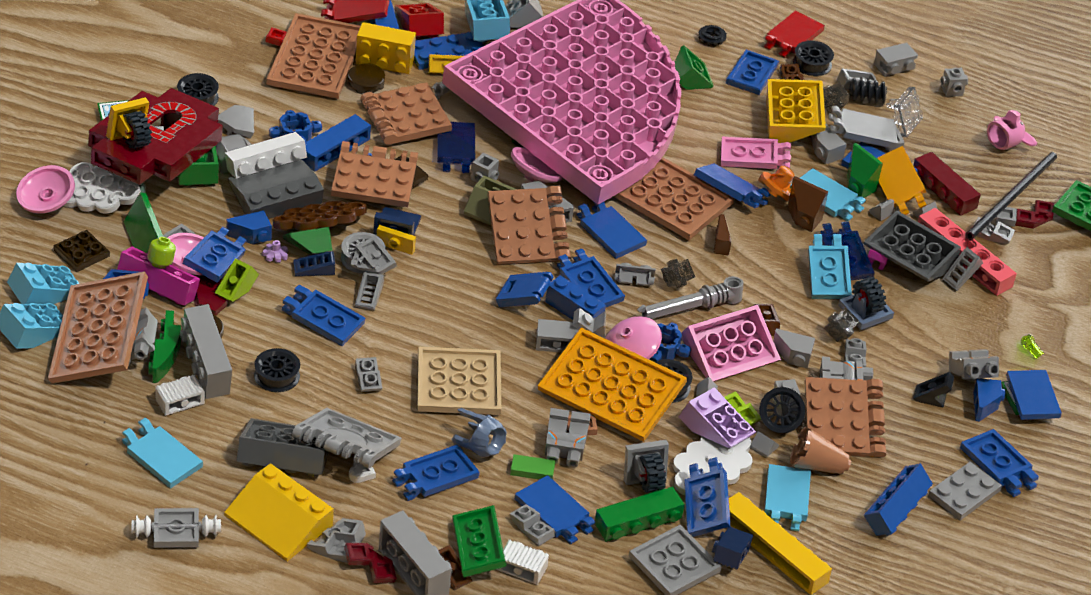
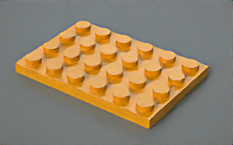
[537,327,687,442]

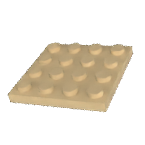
[417,347,501,415]

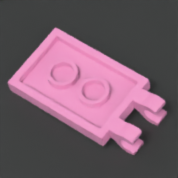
[721,137,791,169]

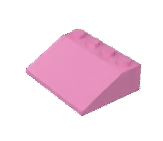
[681,305,781,382]

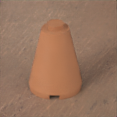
[790,427,851,474]

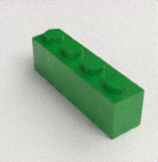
[594,487,685,542]

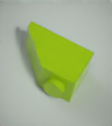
[215,258,259,302]

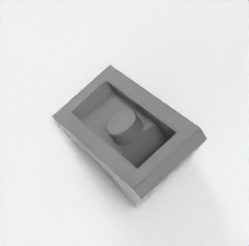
[573,308,606,338]

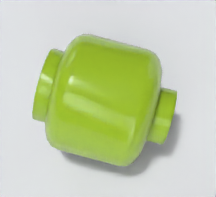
[147,237,176,268]

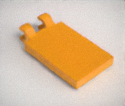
[877,146,927,215]

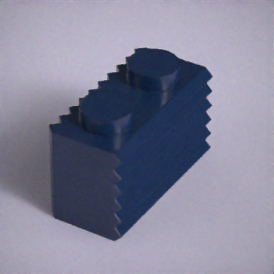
[712,527,753,570]

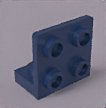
[373,207,421,236]

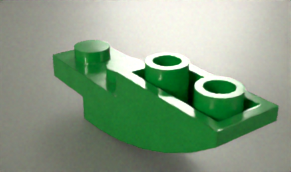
[149,310,181,383]

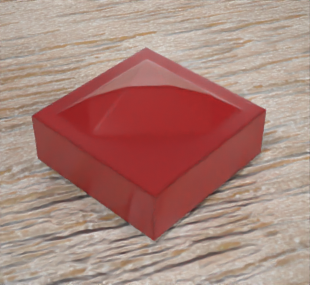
[265,27,287,46]

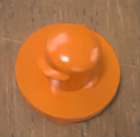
[758,166,795,201]

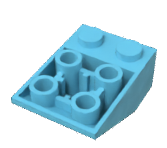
[7,263,79,304]
[0,303,63,349]

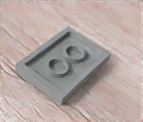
[928,462,1002,520]

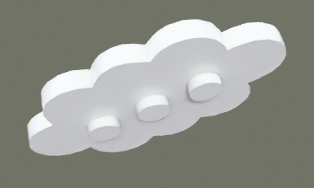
[63,162,141,213]
[673,436,752,495]

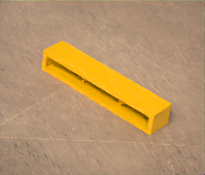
[729,492,832,595]

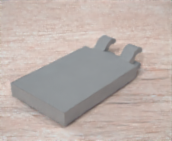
[828,106,898,149]

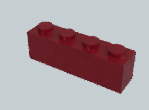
[913,151,981,216]

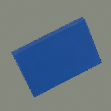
[726,49,779,95]
[1006,370,1062,420]

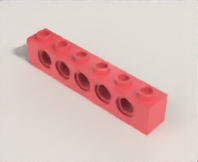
[918,208,1017,296]

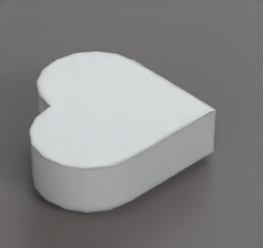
[349,462,376,483]

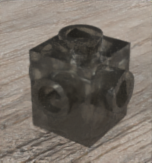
[823,82,849,113]
[661,258,695,288]
[824,307,859,342]

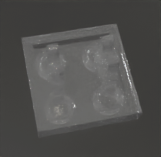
[886,87,923,138]

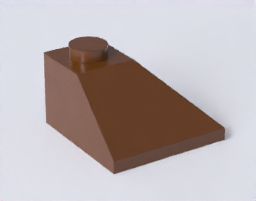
[787,176,828,232]

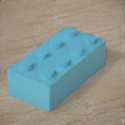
[465,0,510,42]

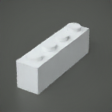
[225,132,307,178]

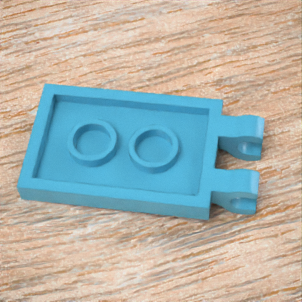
[790,168,866,221]
[808,234,852,299]
[122,418,203,489]
[764,464,811,531]

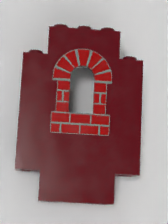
[88,88,223,185]

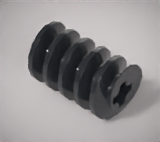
[848,77,887,105]

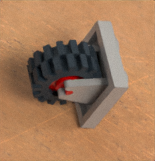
[624,440,669,493]

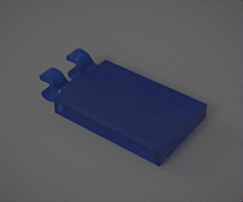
[437,122,476,173]
[821,221,875,281]

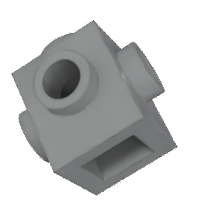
[940,68,968,97]
[471,153,499,183]

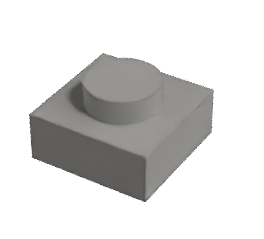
[996,207,1017,227]

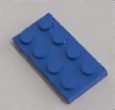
[414,32,484,70]

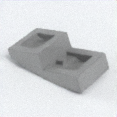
[973,217,1015,244]

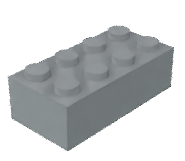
[180,304,232,399]
[379,511,452,595]

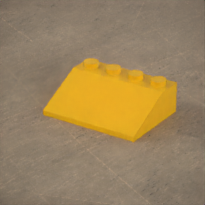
[766,79,826,143]
[224,463,334,561]

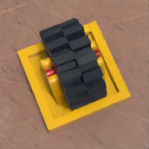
[106,97,152,149]

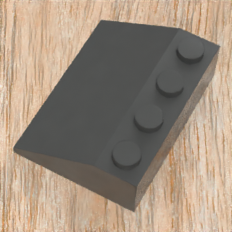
[228,159,324,219]
[864,210,961,281]
[237,418,329,476]

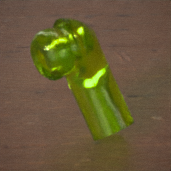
[1021,334,1044,359]

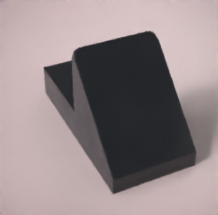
[913,372,954,408]

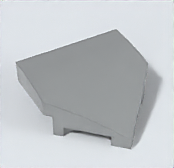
[218,105,254,138]
[350,236,397,274]

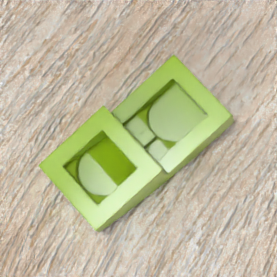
[724,391,761,425]

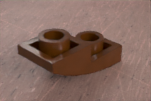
[780,64,804,80]

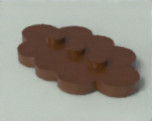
[272,201,367,231]

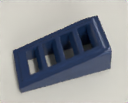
[293,251,335,276]

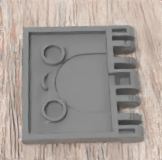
[292,408,402,468]

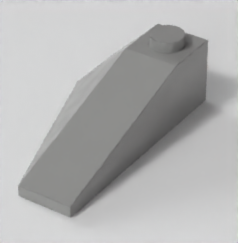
[505,0,543,28]

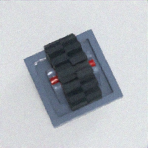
[838,277,894,330]

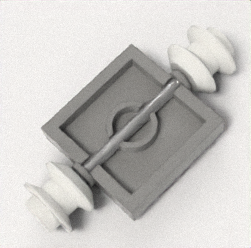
[132,508,221,548]

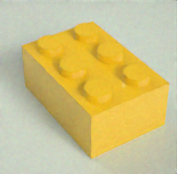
[356,22,416,74]

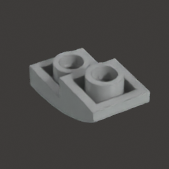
[845,338,867,367]
[355,357,382,392]
[510,504,555,546]

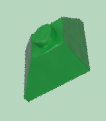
[675,45,714,90]
[847,143,883,198]
[283,227,333,254]

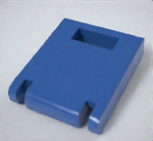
[495,272,554,307]

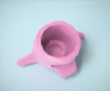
[987,110,1037,150]

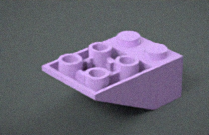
[679,387,756,448]

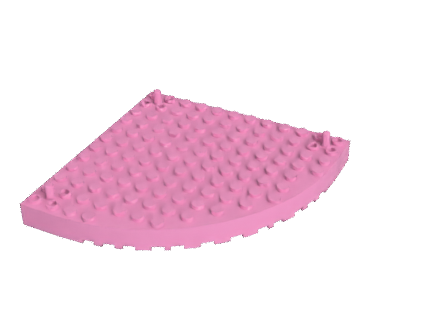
[442,0,681,204]

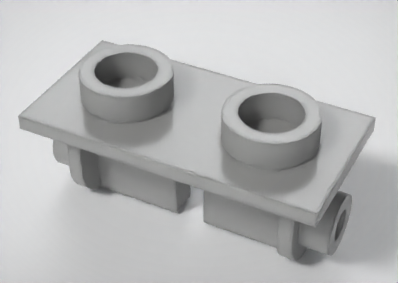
[614,263,656,287]

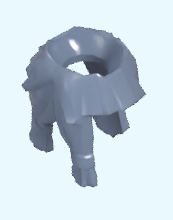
[451,408,507,457]

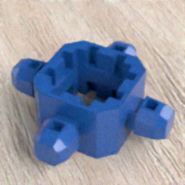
[269,110,322,142]
[649,322,691,362]

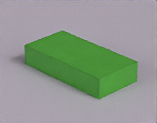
[510,454,556,480]

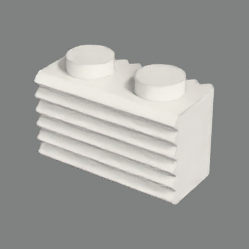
[155,374,205,416]
[497,540,549,585]

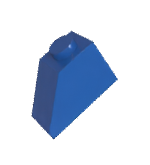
[226,210,272,244]
[973,378,1005,422]

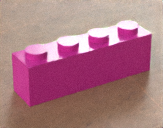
[117,247,200,306]

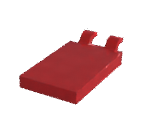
[321,0,389,23]
[764,10,825,58]

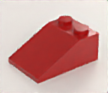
[395,3,444,39]

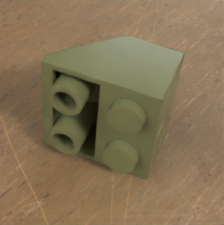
[464,175,517,226]

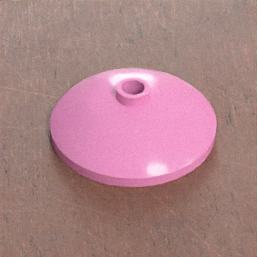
[511,147,562,183]
[16,165,75,213]
[168,233,204,276]
[605,316,662,359]

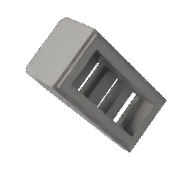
[837,69,879,90]
[943,247,983,291]
[355,272,384,311]

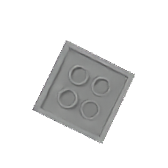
[629,525,721,595]

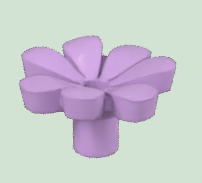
[262,240,288,262]

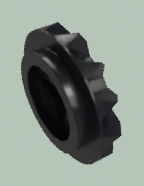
[698,25,727,46]

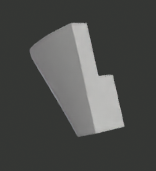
[307,518,366,563]

